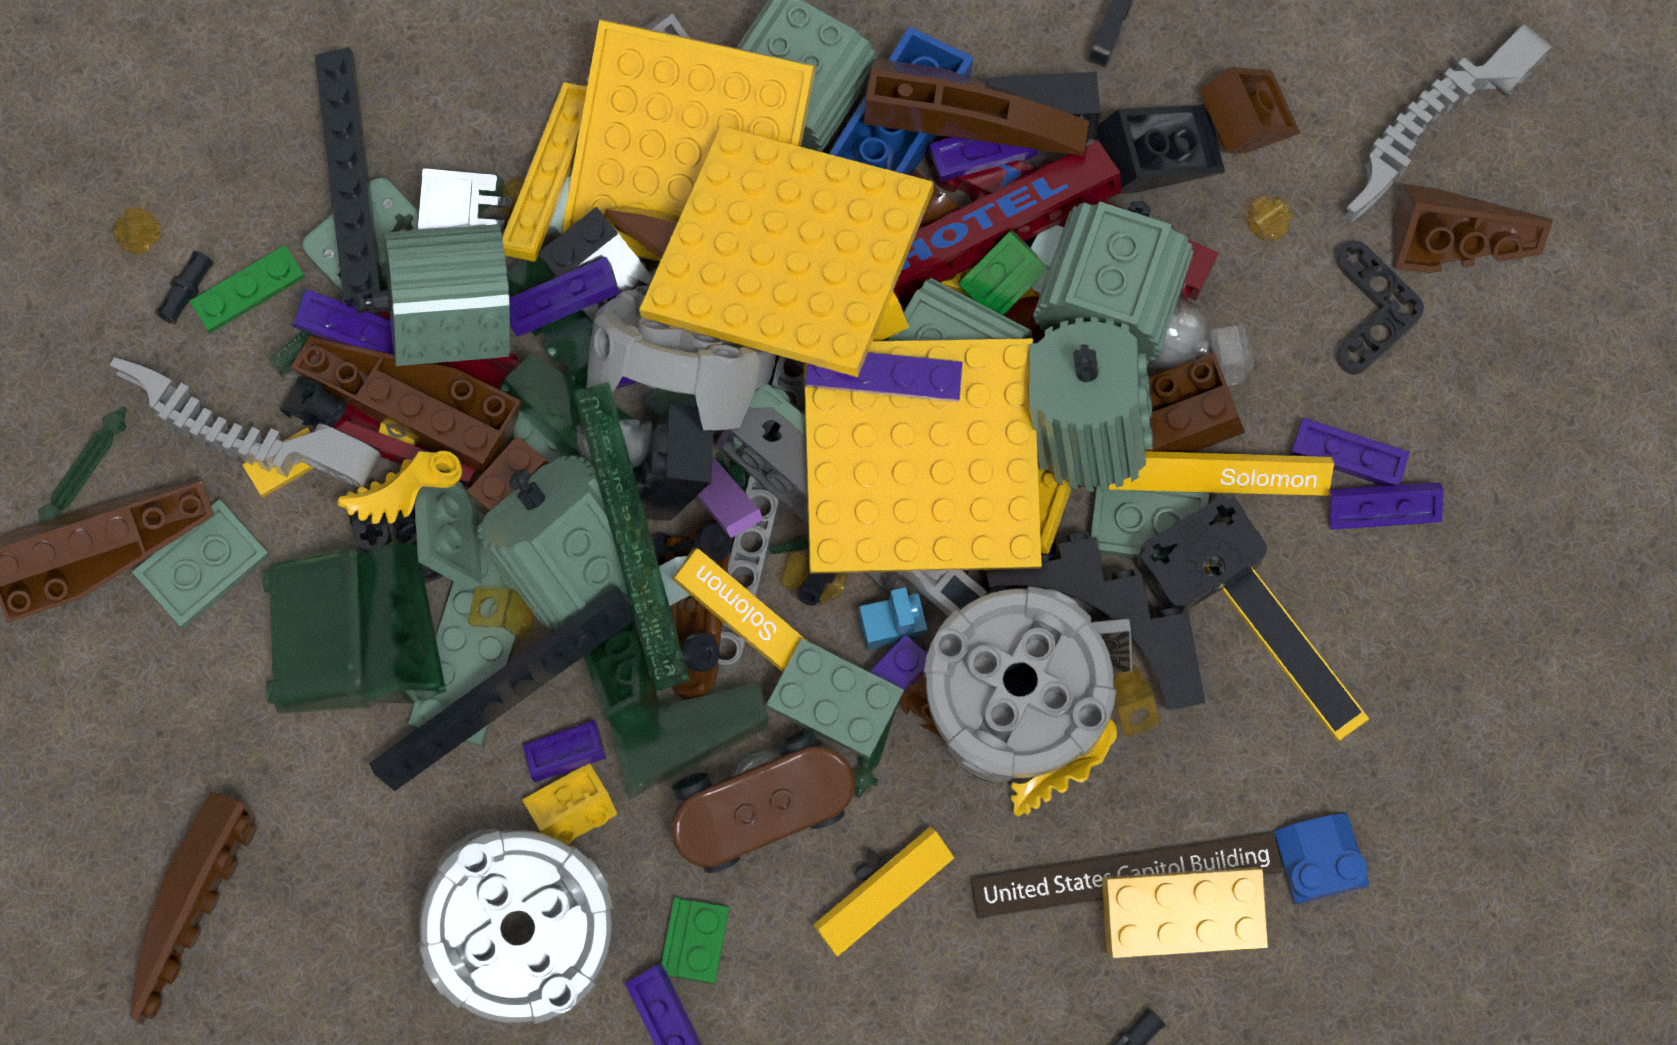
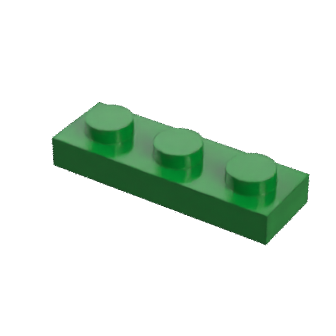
[189,245,305,334]

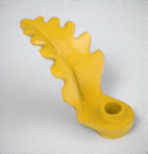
[337,451,462,524]
[1010,718,1117,816]

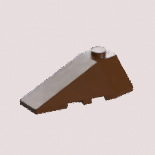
[1394,184,1553,273]

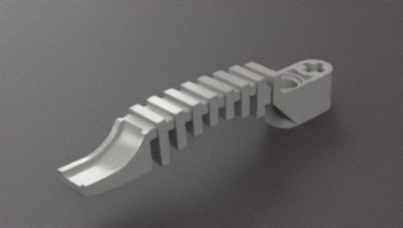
[1343,24,1553,223]
[110,357,380,488]

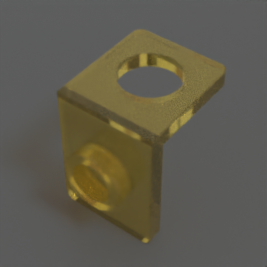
[780,551,848,605]
[468,589,534,641]
[1113,665,1160,738]

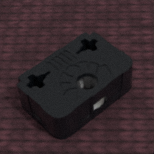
[1137,495,1267,613]

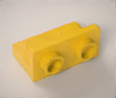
[522,764,617,845]

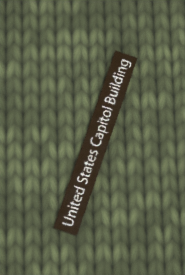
[971,833,1282,918]

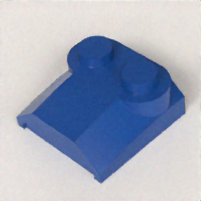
[1273,813,1370,905]

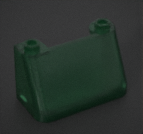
[263,547,370,714]

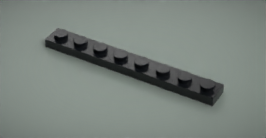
[315,47,383,307]
[369,586,641,791]

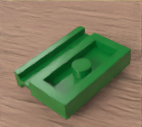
[958,230,1050,315]
[661,897,730,985]

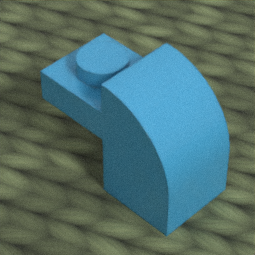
[858,587,927,650]

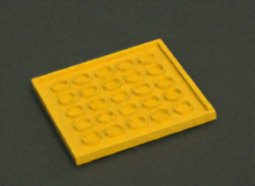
[561,19,816,261]
[639,126,934,377]
[803,339,1042,574]

